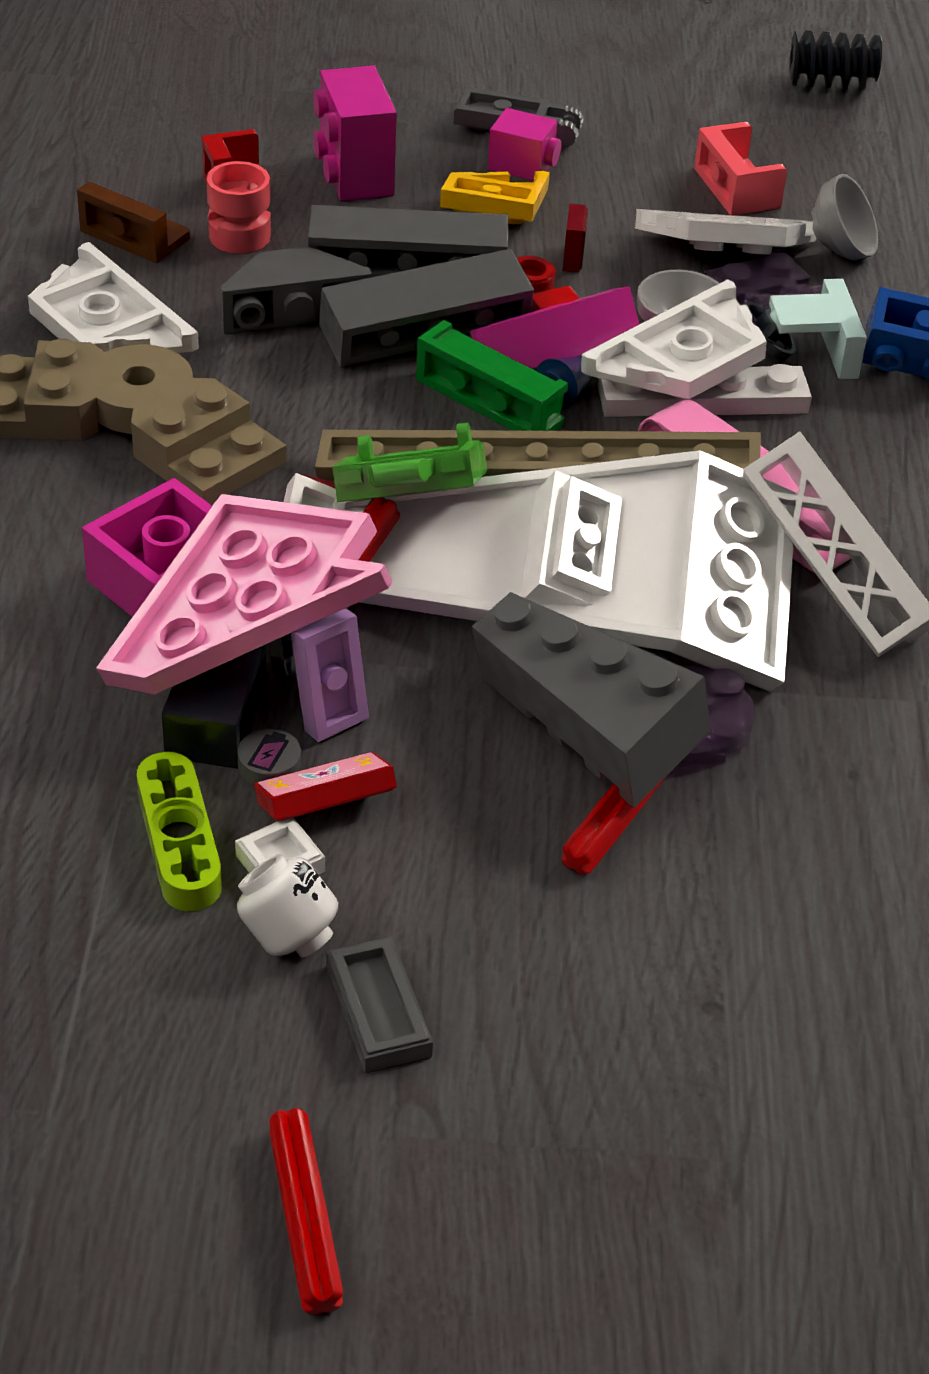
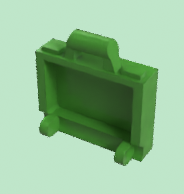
[332,422,487,502]

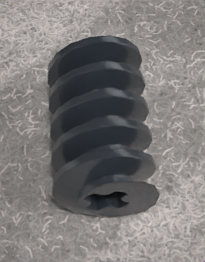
[789,30,882,90]

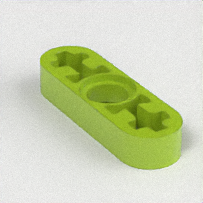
[137,752,222,911]

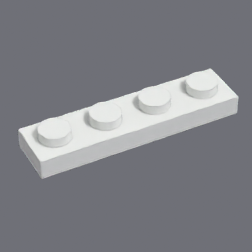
[597,364,812,417]

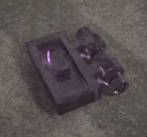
[702,252,823,324]

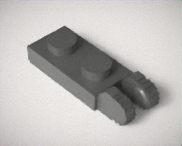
[453,87,584,148]

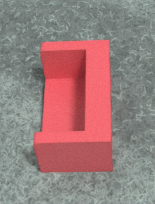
[694,122,787,216]

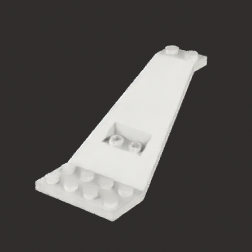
[284,450,797,692]

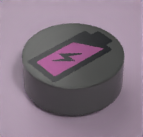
[238,729,301,786]

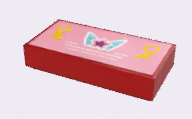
[254,752,397,822]

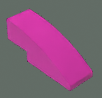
[470,286,640,369]

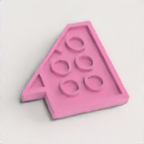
[96,494,392,695]

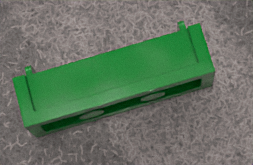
[416,320,568,431]

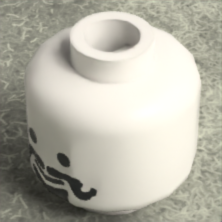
[237,853,338,958]

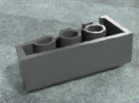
[472,592,711,808]

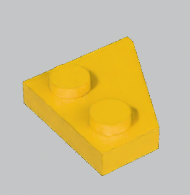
[440,171,550,224]

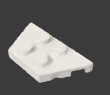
[635,209,816,254]
[28,242,199,353]
[581,279,767,399]

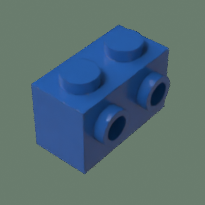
[862,287,929,380]

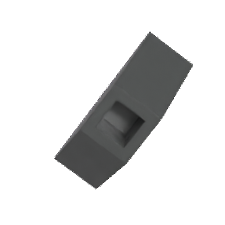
[220,246,372,334]

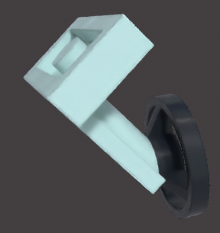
[743,279,867,379]

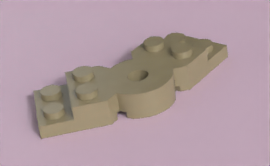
[0,339,287,505]

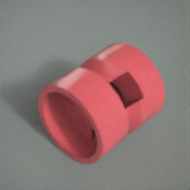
[206,161,271,254]

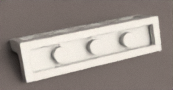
[743,432,929,657]

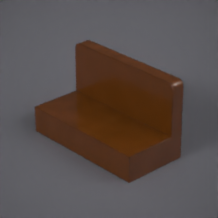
[77,181,190,263]

